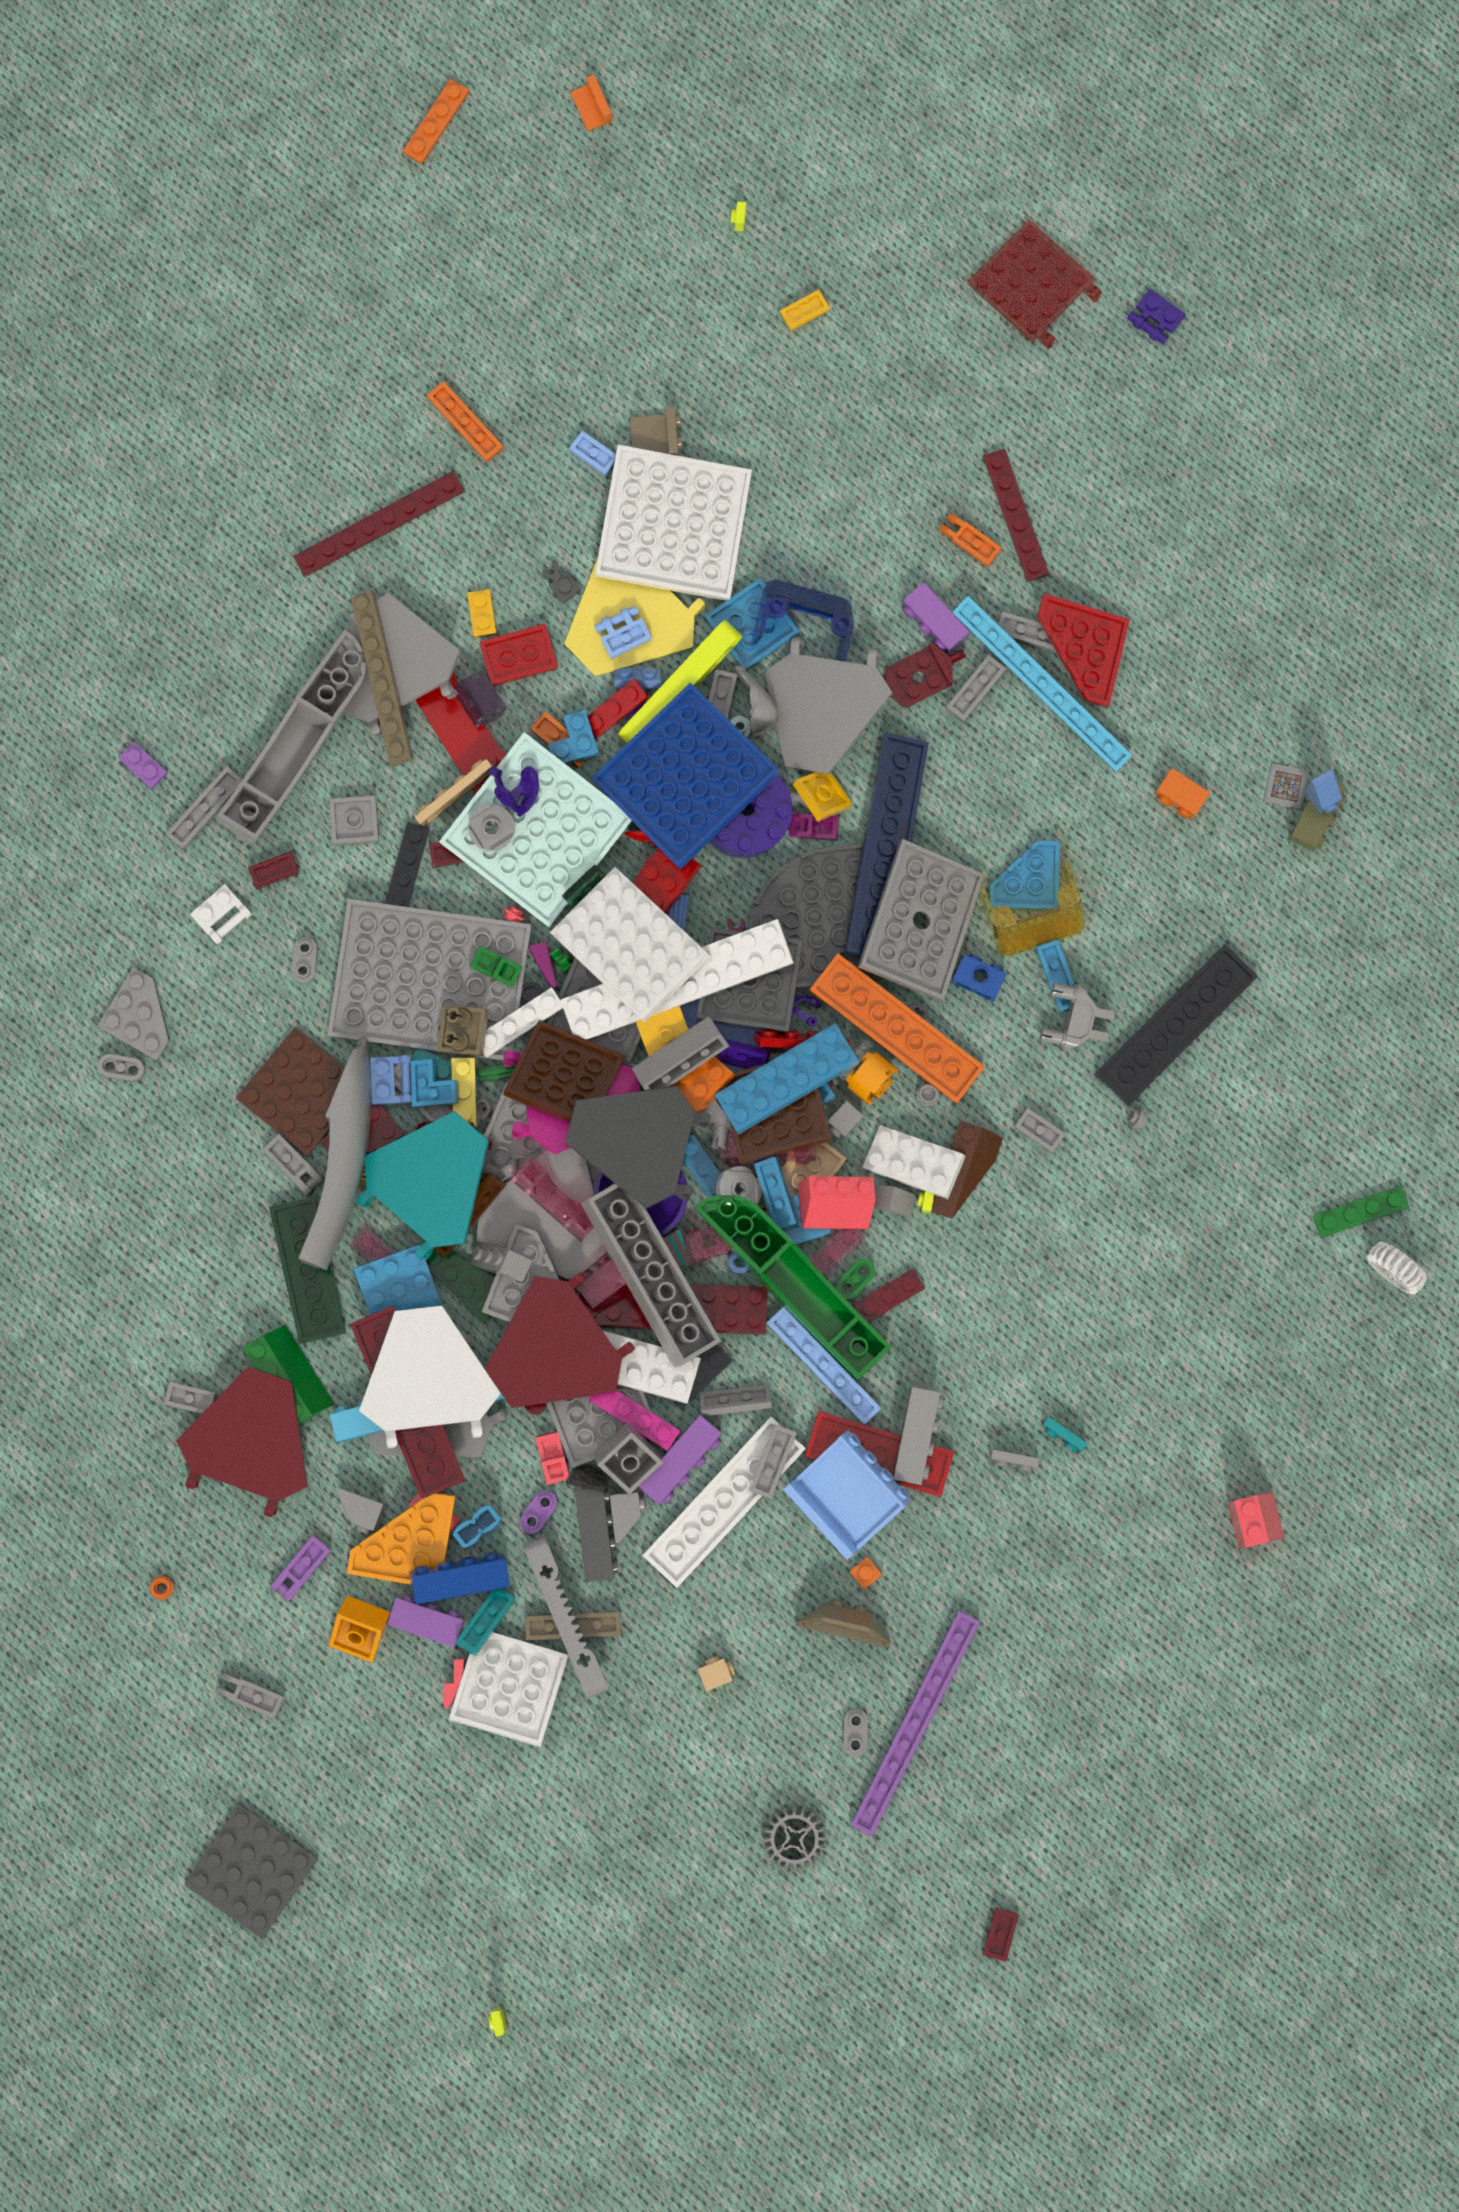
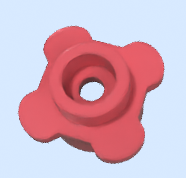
[503,905,527,923]

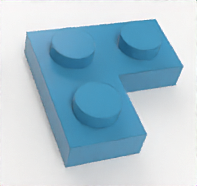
[548,710,599,764]
[411,1059,459,1108]

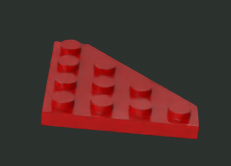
[1037,593,1130,708]

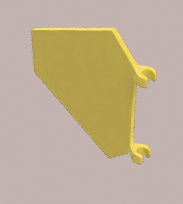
[564,557,705,676]

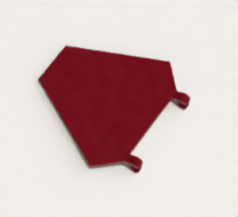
[485,1272,635,1408]
[176,1366,308,1517]

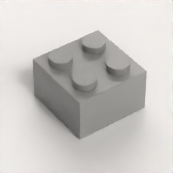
[593,1422,664,1495]

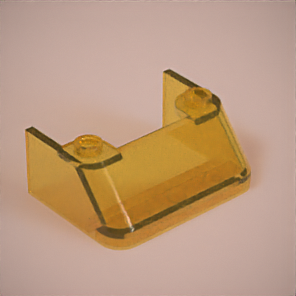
[978,860,1085,957]

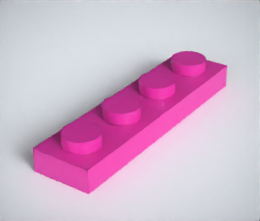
[588,1390,680,1452]

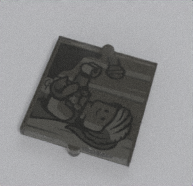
[566,1464,611,1492]

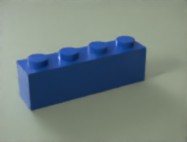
[409,1552,510,1604]

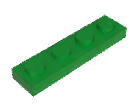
[1313,1186,1409,1238]

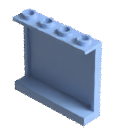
[783,1430,912,1560]

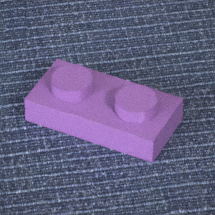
[118,741,168,790]

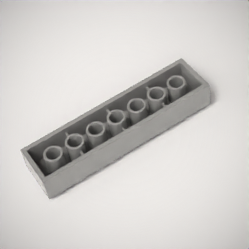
[580,1183,721,1367]

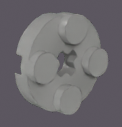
[469,805,515,851]

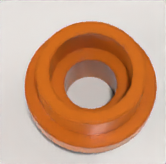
[150,1576,174,1600]

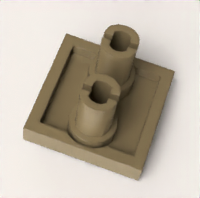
[437,1005,489,1056]

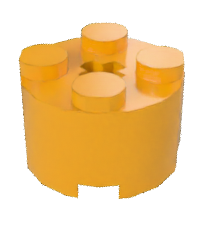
[846,1052,899,1106]

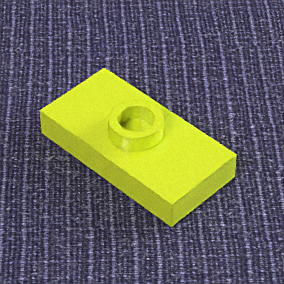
[488,2007,507,2037]

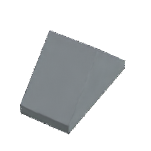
[873,1185,916,1218]

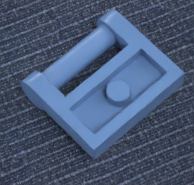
[370,1055,412,1105]

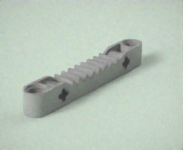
[523,1535,609,1699]

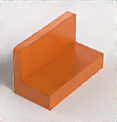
[571,75,612,131]

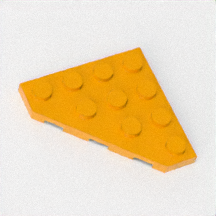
[347,1492,456,1585]

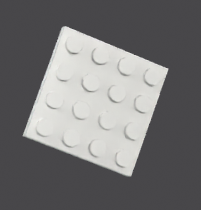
[449,1632,569,1748]

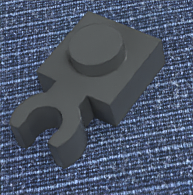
[542,562,581,604]

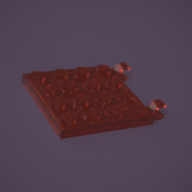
[967,220,1102,349]

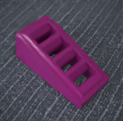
[528,942,558,990]

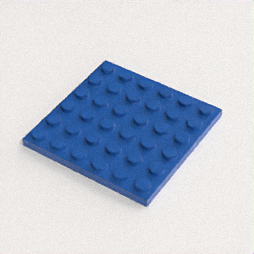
[591,683,781,870]

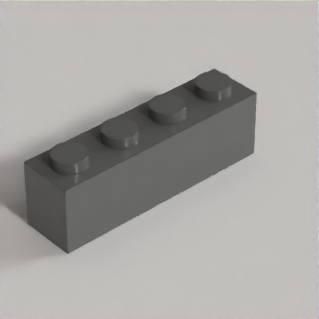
[574,1484,618,1582]

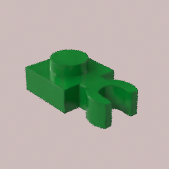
[549,947,572,975]

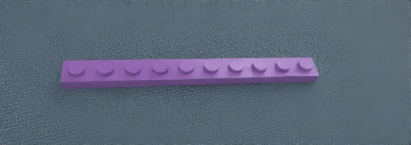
[851,1611,980,1836]

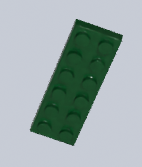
[269,1197,346,1344]

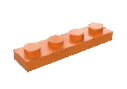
[403,79,470,164]
[426,381,504,463]

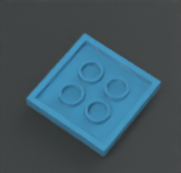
[704,578,800,670]
[353,1244,443,1315]

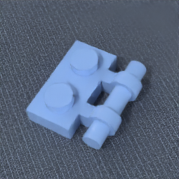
[594,606,652,660]

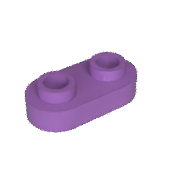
[520,1491,557,1534]

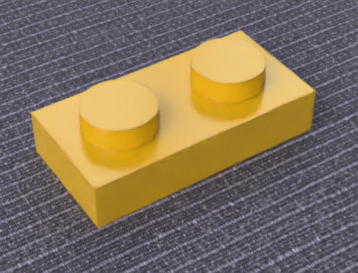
[467,589,497,638]

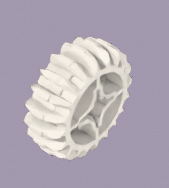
[1366,1242,1427,1295]

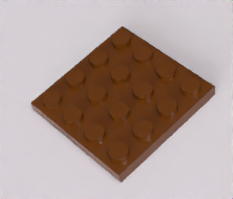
[503,1020,625,1123]
[236,1027,345,1157]
[724,1064,832,1164]

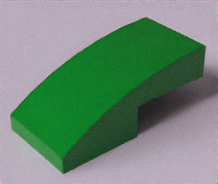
[469,946,523,987]

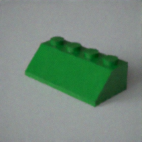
[242,1325,334,1426]

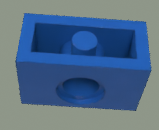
[952,954,1006,1002]

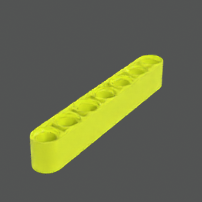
[618,620,743,744]

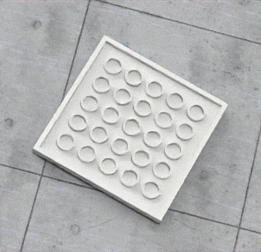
[595,445,752,601]

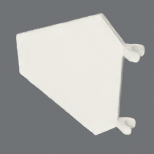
[359,1306,501,1448]

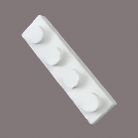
[484,987,563,1058]

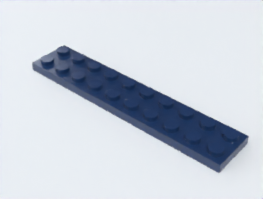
[844,732,929,957]

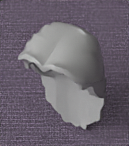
[735,665,778,737]

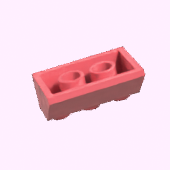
[798,1176,875,1230]

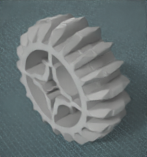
[762,1806,827,1872]

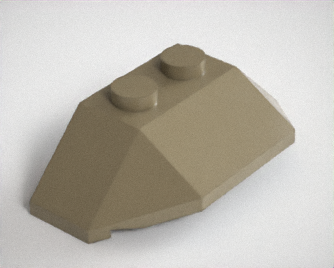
[796,1600,890,1648]

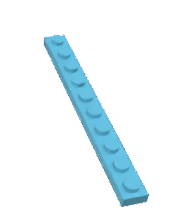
[952,596,1133,772]

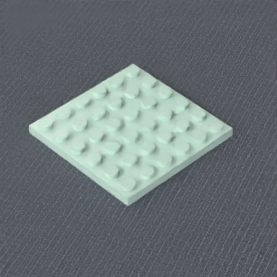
[439,732,632,927]

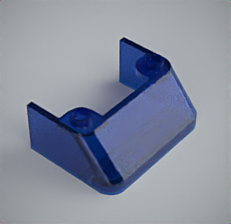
[751,580,854,661]

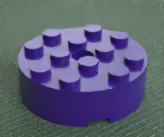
[709,776,793,858]

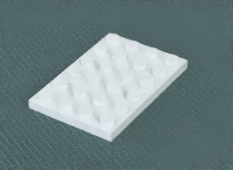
[550,867,710,1023]

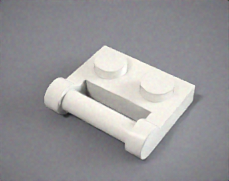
[190,884,252,945]

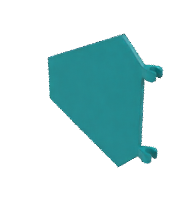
[356,1111,489,1260]

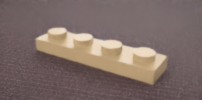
[415,759,493,827]

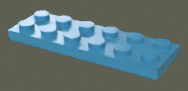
[714,1023,859,1135]

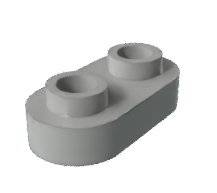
[292,937,317,984]
[98,1054,145,1082]
[843,1709,868,1757]

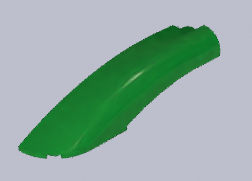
[694,1195,892,1382]

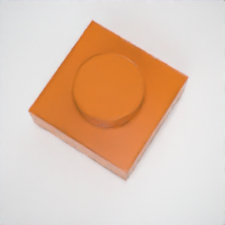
[849,1557,882,1590]

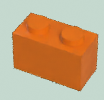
[1155,768,1210,820]

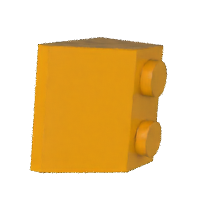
[328,1595,391,1663]

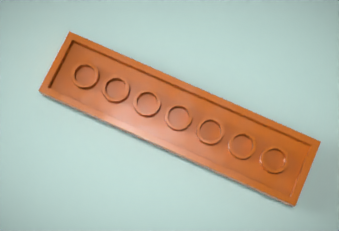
[809,953,985,1104]

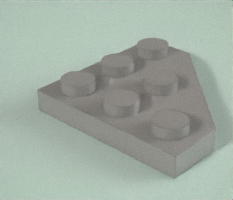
[97,967,169,1062]

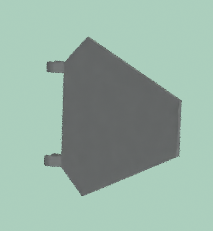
[565,1086,711,1209]

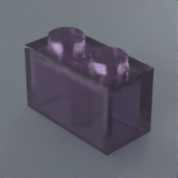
[454,671,507,728]

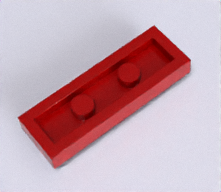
[587,678,649,739]

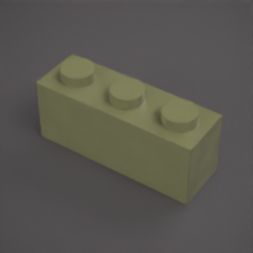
[1289,783,1347,852]

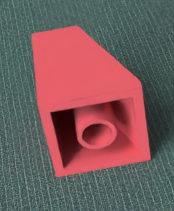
[1227,1492,1285,1549]

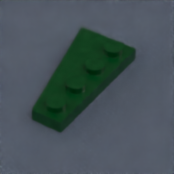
[426,1249,495,1324]

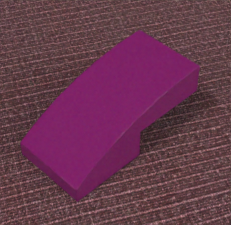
[789,813,839,841]

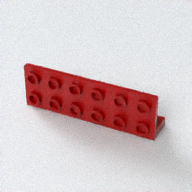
[415,672,506,795]

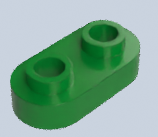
[836,1259,875,1300]

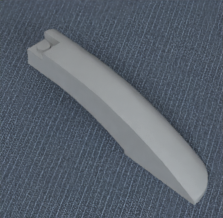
[216,629,366,844]
[299,1036,372,1271]

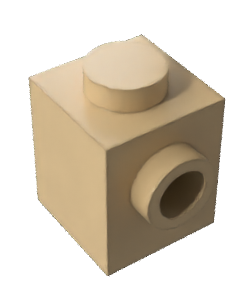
[698,1656,735,1692]

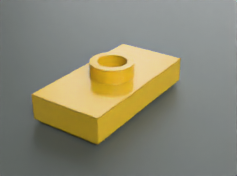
[780,289,830,332]

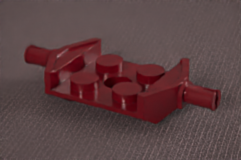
[885,643,966,708]

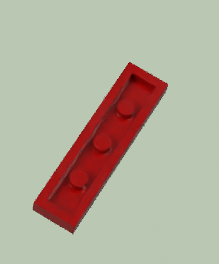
[754,1029,850,1048]

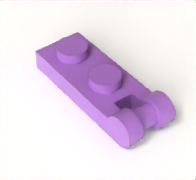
[271,1535,332,1602]

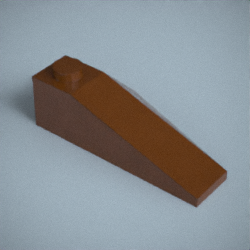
[931,1120,1003,1219]

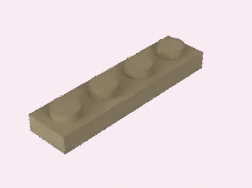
[525,1612,621,1641]

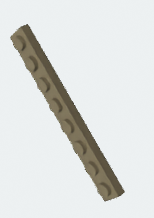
[350,590,414,767]

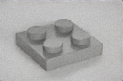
[329,795,379,846]

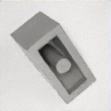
[337,1488,385,1534]
[610,1492,645,1544]

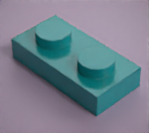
[1042,1417,1088,1453]

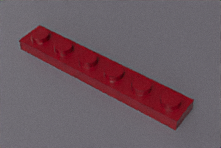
[983,449,1049,582]

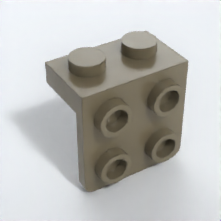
[630,406,682,456]

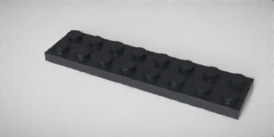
[1095,944,1258,1106]

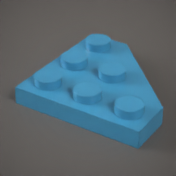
[989,841,1060,911]

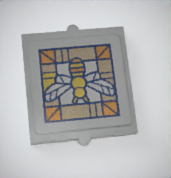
[1264,763,1309,810]

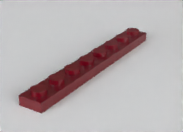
[293,471,464,577]

